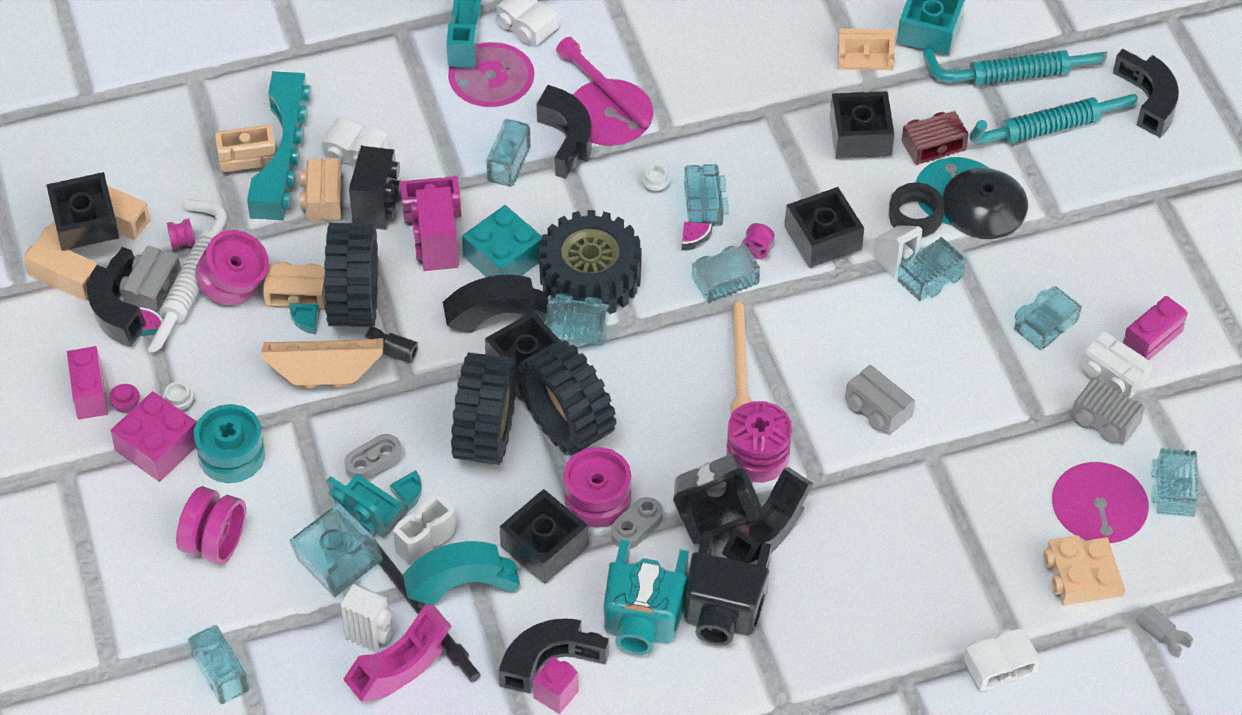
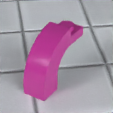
[343,604,452,702]

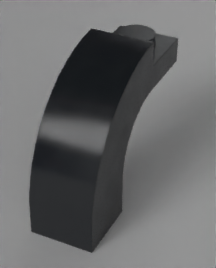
[1113,48,1179,138]
[536,85,592,179]
[87,247,146,347]
[442,275,552,333]
[721,467,814,564]
[498,618,609,694]

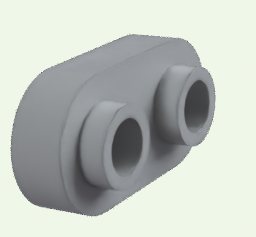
[345,434,402,480]
[611,497,663,549]

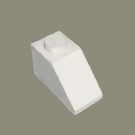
[873,226,923,279]

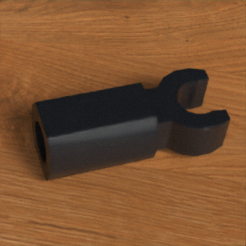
[365,327,418,363]

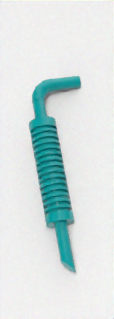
[923,49,1108,86]
[969,94,1138,144]

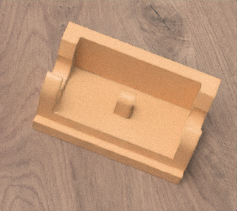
[838,28,895,71]

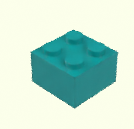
[896,0,966,56]
[462,205,542,277]

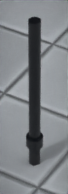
[367,541,481,682]

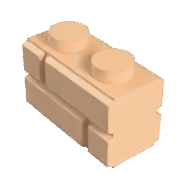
[215,124,276,172]
[300,158,342,221]
[263,262,326,309]

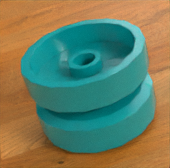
[194,404,265,484]

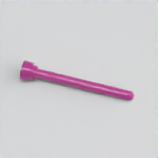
[556,36,649,128]

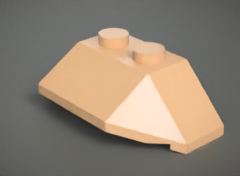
[261,338,384,388]

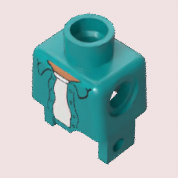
[603,539,689,655]

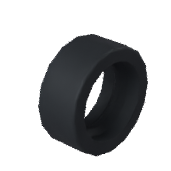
[889,182,944,237]

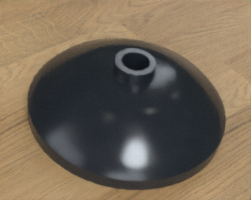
[943,168,1028,239]

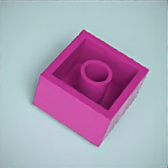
[411,187,458,271]
[110,391,197,482]

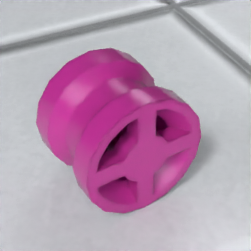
[166,218,195,251]
[741,223,775,259]

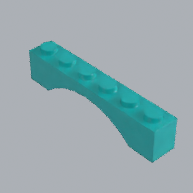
[446,0,482,67]
[247,71,311,221]

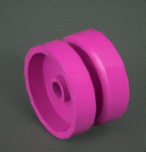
[195,230,269,306]
[563,447,632,527]
[176,486,246,565]

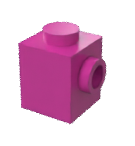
[533,656,579,715]

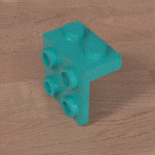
[326,474,406,538]

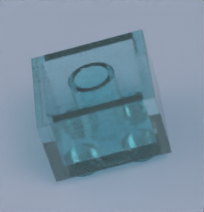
[289,502,384,598]

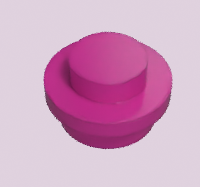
[109,384,140,413]

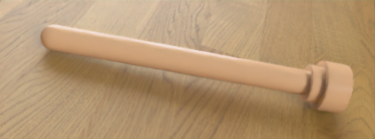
[730,301,752,415]

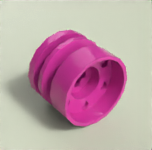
[726,401,792,483]

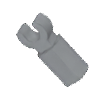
[1138,605,1194,657]

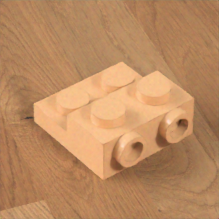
[1043,535,1125,606]

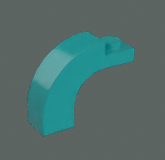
[403,541,520,605]

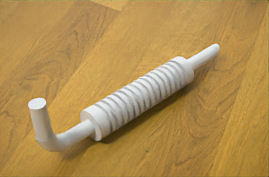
[148,199,228,352]

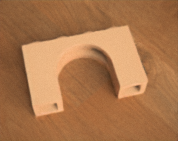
[23,186,151,301]

